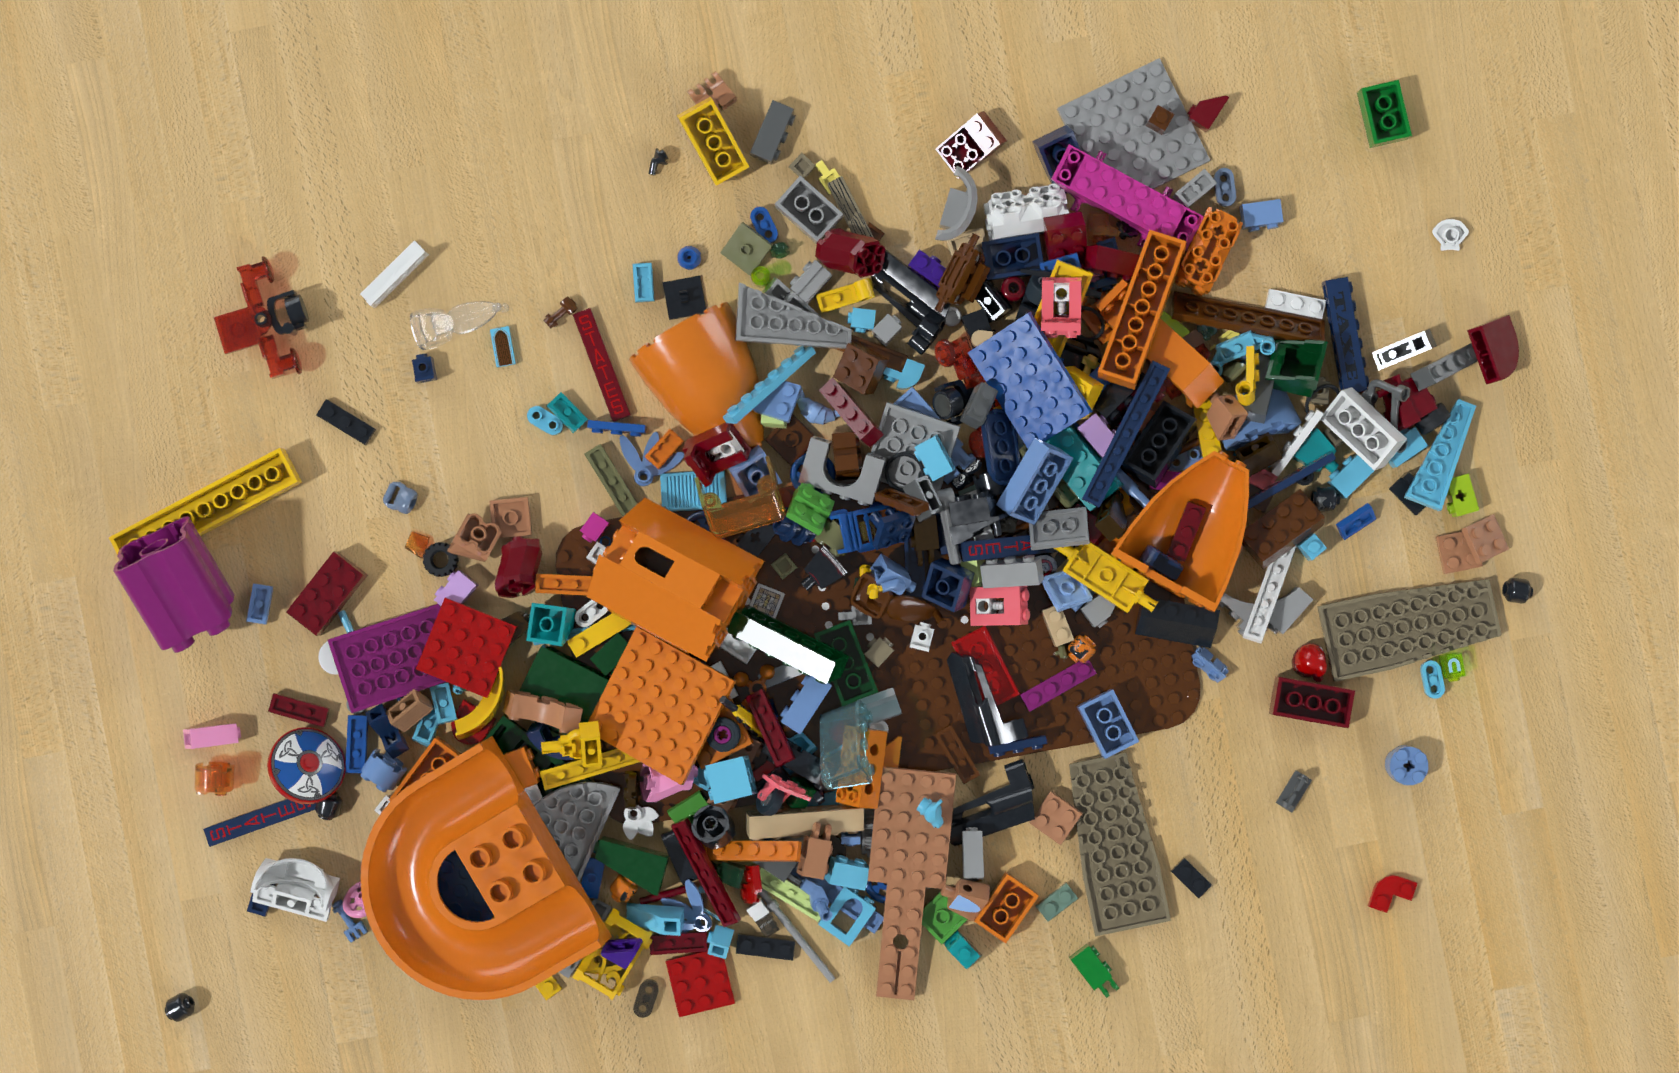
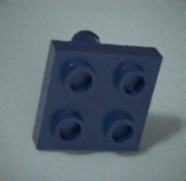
[869,507,916,550]

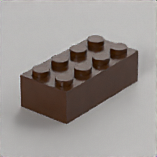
[1242,489,1325,569]

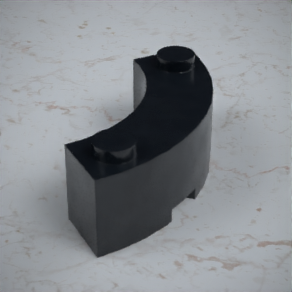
[761,738,840,791]

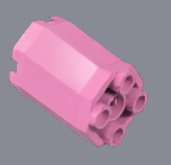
[640,764,698,802]

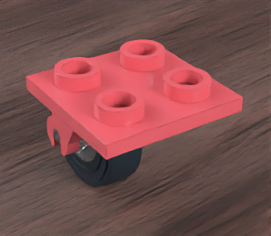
[756,774,811,816]

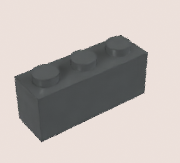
[750,100,796,165]

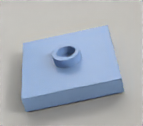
[1041,571,1093,612]

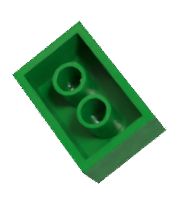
[1357,80,1412,148]

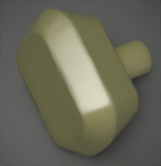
[1055,644,1068,659]

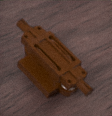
[934,233,991,313]

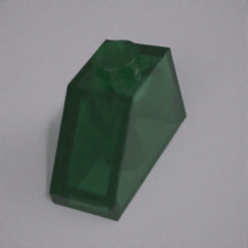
[716,861,745,889]

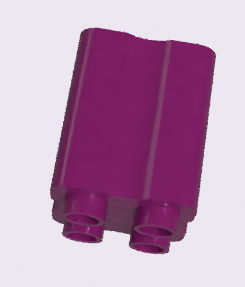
[113,516,235,653]

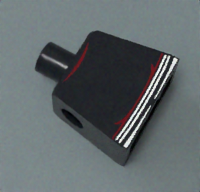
[801,545,848,591]

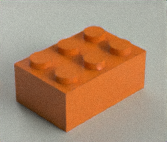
[974,872,1039,943]

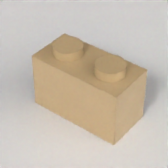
[1041,606,1074,647]

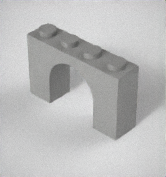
[798,436,887,506]

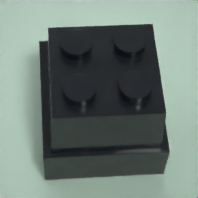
[949,491,1010,545]

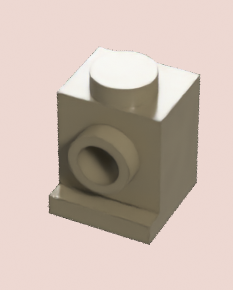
[1306,377,1330,406]

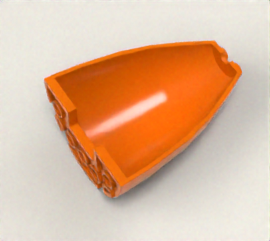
[629,302,764,449]
[1111,450,1249,612]

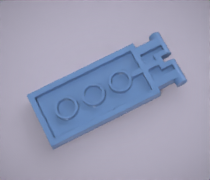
[893,387,976,484]

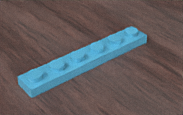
[723,346,816,424]

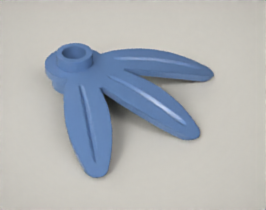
[619,432,685,486]
[658,879,712,934]

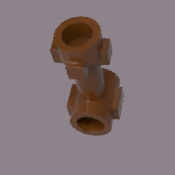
[543,296,578,329]

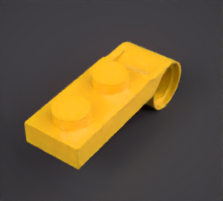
[816,278,875,314]
[1236,346,1260,406]

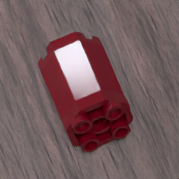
[815,228,886,278]
[495,536,543,598]

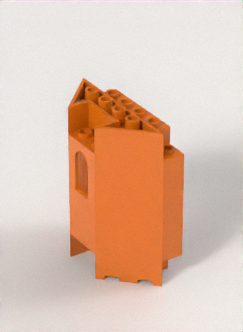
[586,498,765,662]

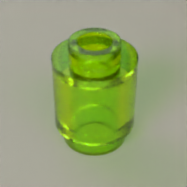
[751,266,771,288]

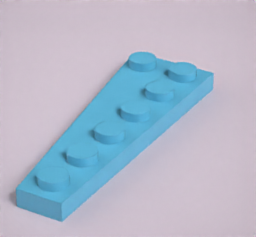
[1404,399,1476,511]

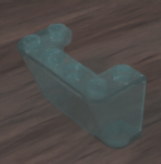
[820,700,874,790]

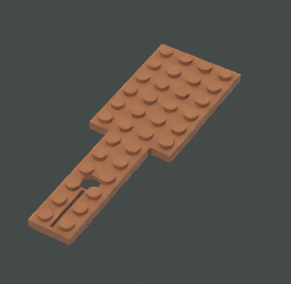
[868,766,956,1000]

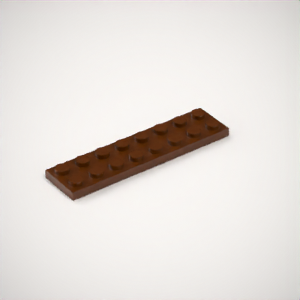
[1172,291,1325,341]

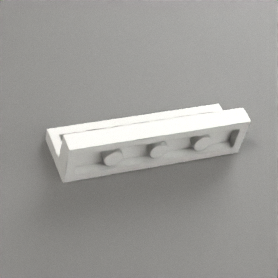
[360,240,429,308]

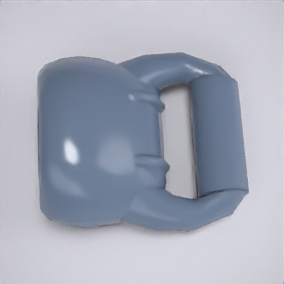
[383,482,418,514]

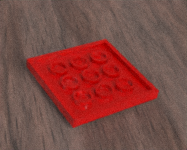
[416,597,517,698]

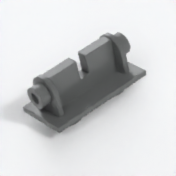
[1276,770,1312,813]

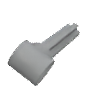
[935,488,961,565]

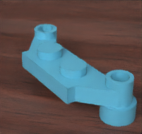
[1210,330,1276,376]

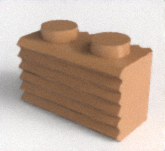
[386,689,433,733]

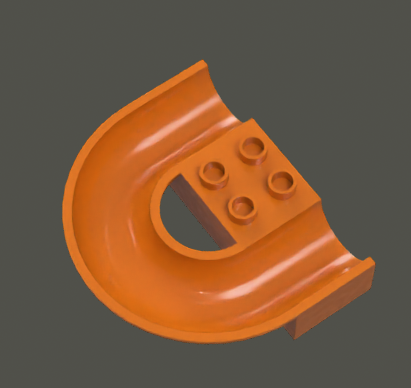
[361,736,612,1000]

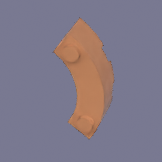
[503,690,583,734]

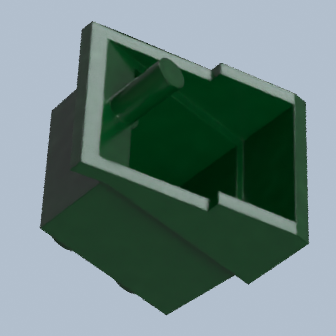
[1265,339,1328,398]

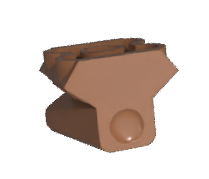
[447,513,502,562]

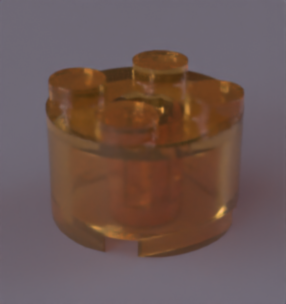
[194,762,235,796]

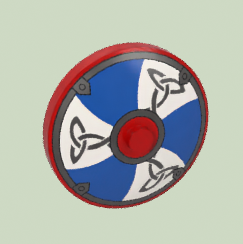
[267,727,346,804]

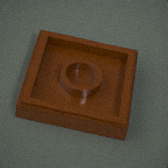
[764,414,814,466]

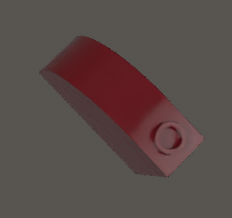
[1467,315,1519,385]

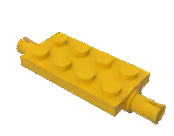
[1053,543,1158,613]

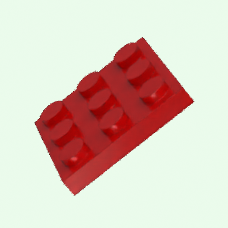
[666,951,735,1017]

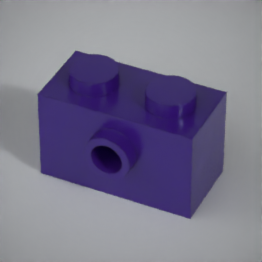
[908,250,946,289]

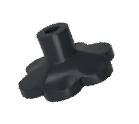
[1116,221,1138,240]

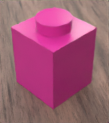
[580,512,611,543]

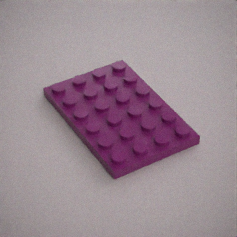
[327,604,446,713]

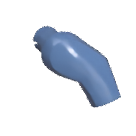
[800,877,832,921]

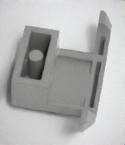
[935,166,978,241]

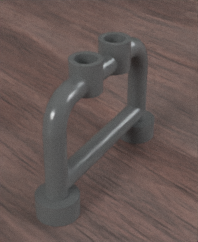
[1362,379,1410,453]

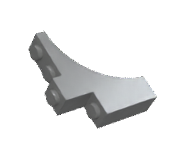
[1219,587,1313,636]

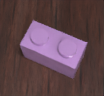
[1078,413,1116,458]
[434,570,479,606]

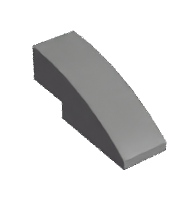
[762,277,821,317]

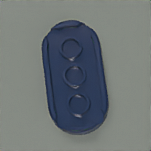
[981,409,1021,486]

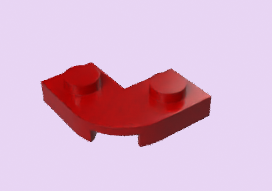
[740,864,762,904]
[1368,875,1418,913]

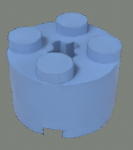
[1385,745,1428,785]
[360,749,407,792]

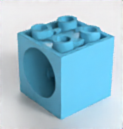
[704,755,758,804]

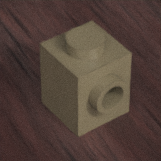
[864,637,894,667]

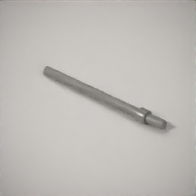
[758,888,835,983]

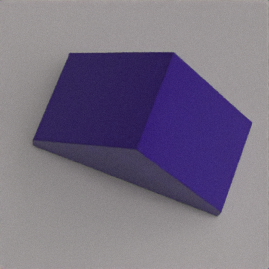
[601,938,642,970]

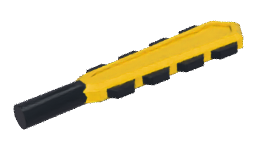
[719,696,765,744]

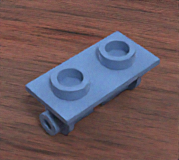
[1191,646,1229,683]

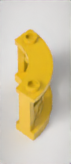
[572,908,653,1000]

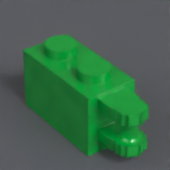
[1069,944,1119,998]

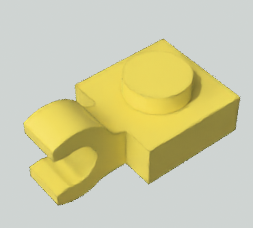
[815,160,840,195]

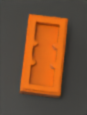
[644,429,684,470]

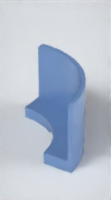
[1221,389,1302,451]

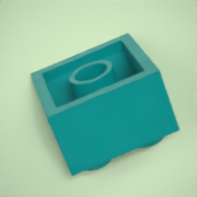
[526,603,576,646]

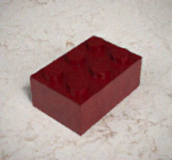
[1043,211,1089,271]

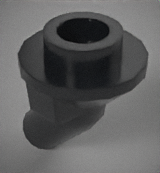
[648,148,669,175]

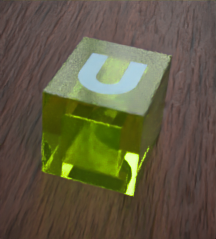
[1438,653,1466,682]

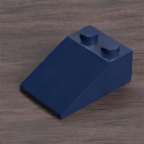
[1032,125,1080,194]
[982,233,1043,280]

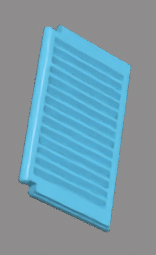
[660,470,727,512]

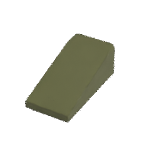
[1221,360,1246,383]

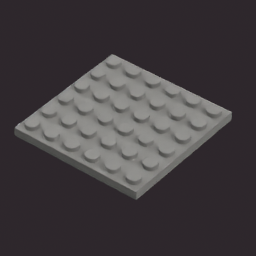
[1057,58,1210,189]

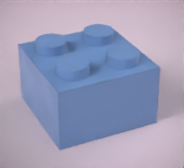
[728,445,782,503]

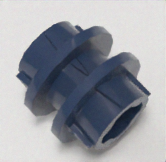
[773,507,816,546]

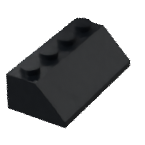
[1135,598,1220,648]

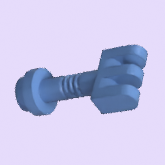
[332,899,368,943]

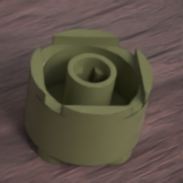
[814,516,847,557]

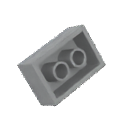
[775,175,843,244]

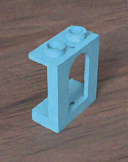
[818,887,876,947]

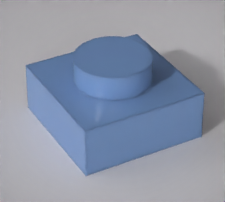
[841,831,861,846]

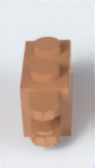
[796,822,833,880]

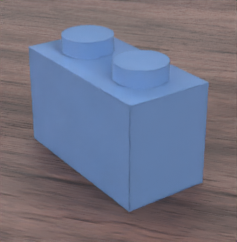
[1239,199,1284,232]

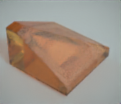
[405,531,430,559]

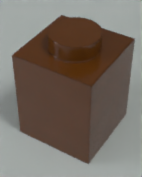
[1146,105,1175,135]

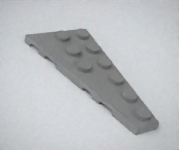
[736,282,852,349]

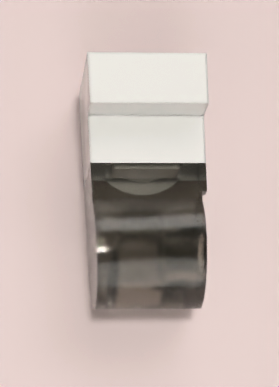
[746,898,780,938]

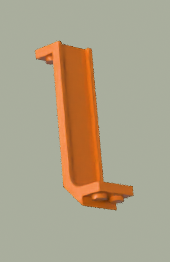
[1096,279,1224,409]

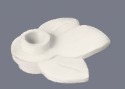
[623,805,658,840]

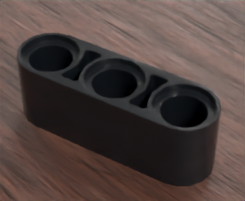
[661,830,698,885]

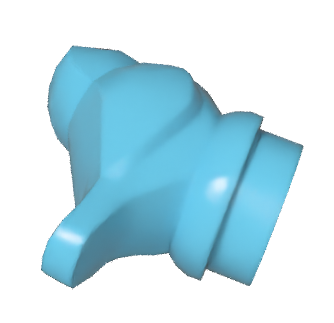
[917,797,944,828]

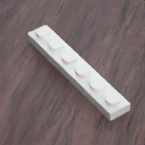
[1243,545,1297,644]

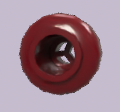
[1001,276,1026,302]

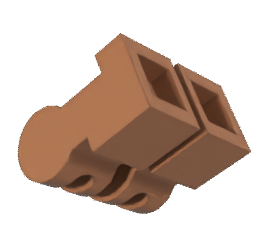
[687,71,737,113]

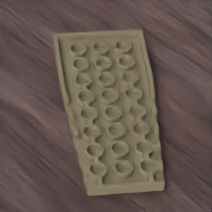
[1317,580,1502,682]
[1069,752,1171,936]

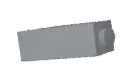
[962,827,984,881]

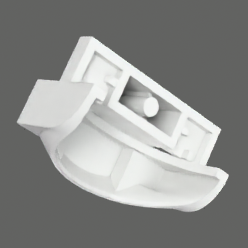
[250,858,340,922]

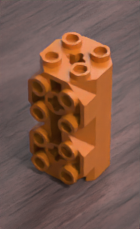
[1174,207,1243,296]

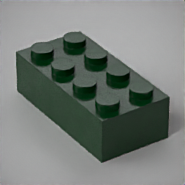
[814,620,878,706]

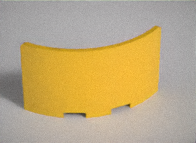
[455,666,505,740]

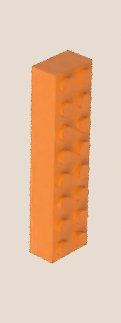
[1098,229,1187,390]

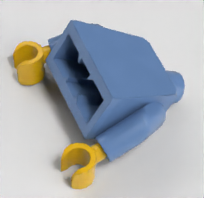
[859,553,917,599]

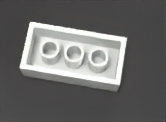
[1320,387,1407,471]

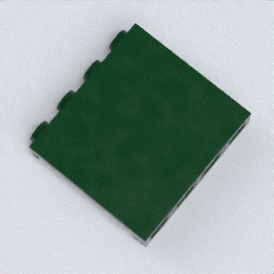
[519,644,611,735]

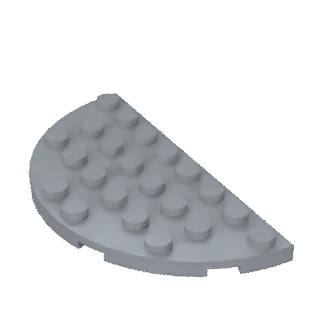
[534,782,620,881]

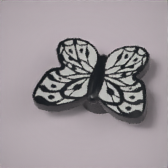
[950,459,982,490]

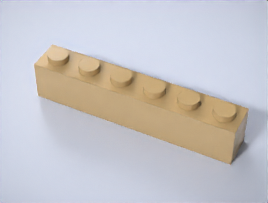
[746,804,864,841]

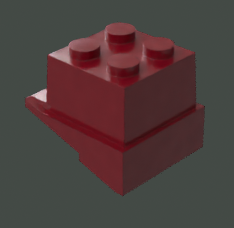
[1376,374,1437,431]

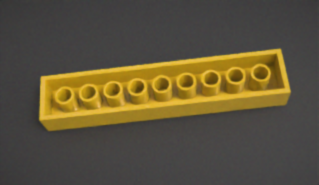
[108,448,302,555]

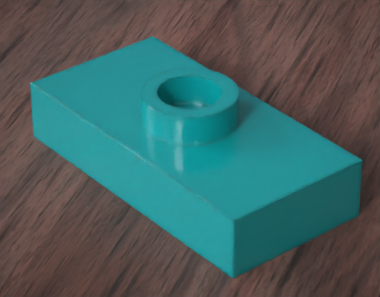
[547,392,588,433]

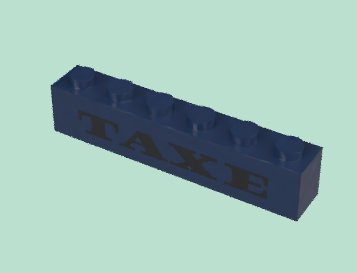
[1322,277,1369,393]

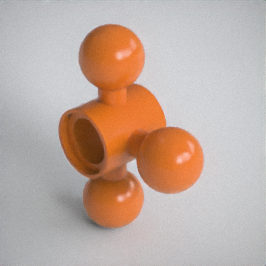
[734,664,775,711]

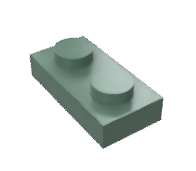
[1036,883,1078,922]

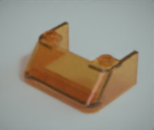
[694,456,786,538]

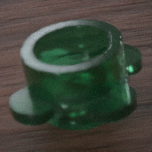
[770,242,790,259]

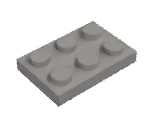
[1029,507,1090,550]

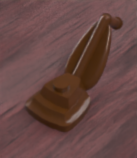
[851,572,947,628]

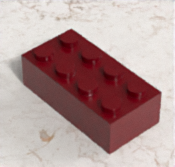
[286,551,368,636]
[1269,676,1355,729]

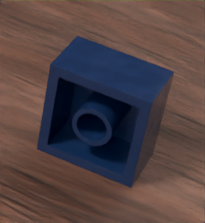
[922,558,975,612]

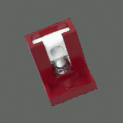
[682,422,751,487]

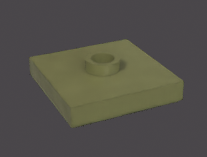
[720,222,773,276]

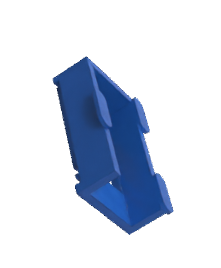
[829,502,900,554]

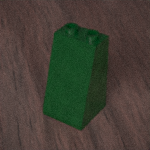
[593,836,669,896]

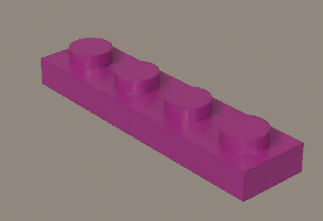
[1020,660,1097,711]

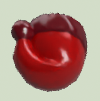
[1292,643,1327,682]

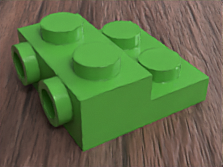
[786,483,835,536]

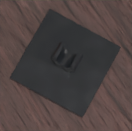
[662,276,706,320]

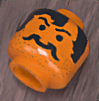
[1067,635,1096,663]
[609,874,638,903]

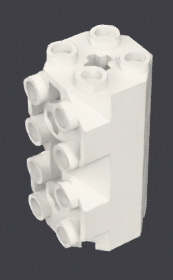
[984,184,1069,241]

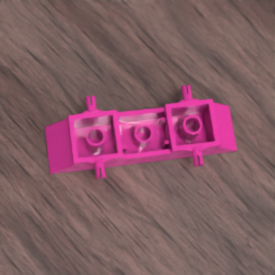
[1051,144,1204,251]

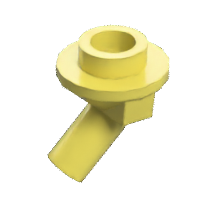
[1081,354,1100,375]

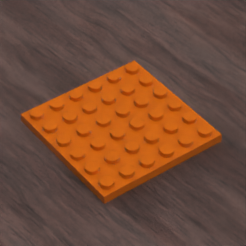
[588,627,736,785]

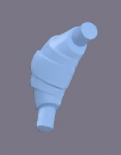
[797,389,840,425]

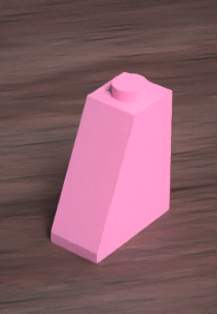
[183,724,241,749]

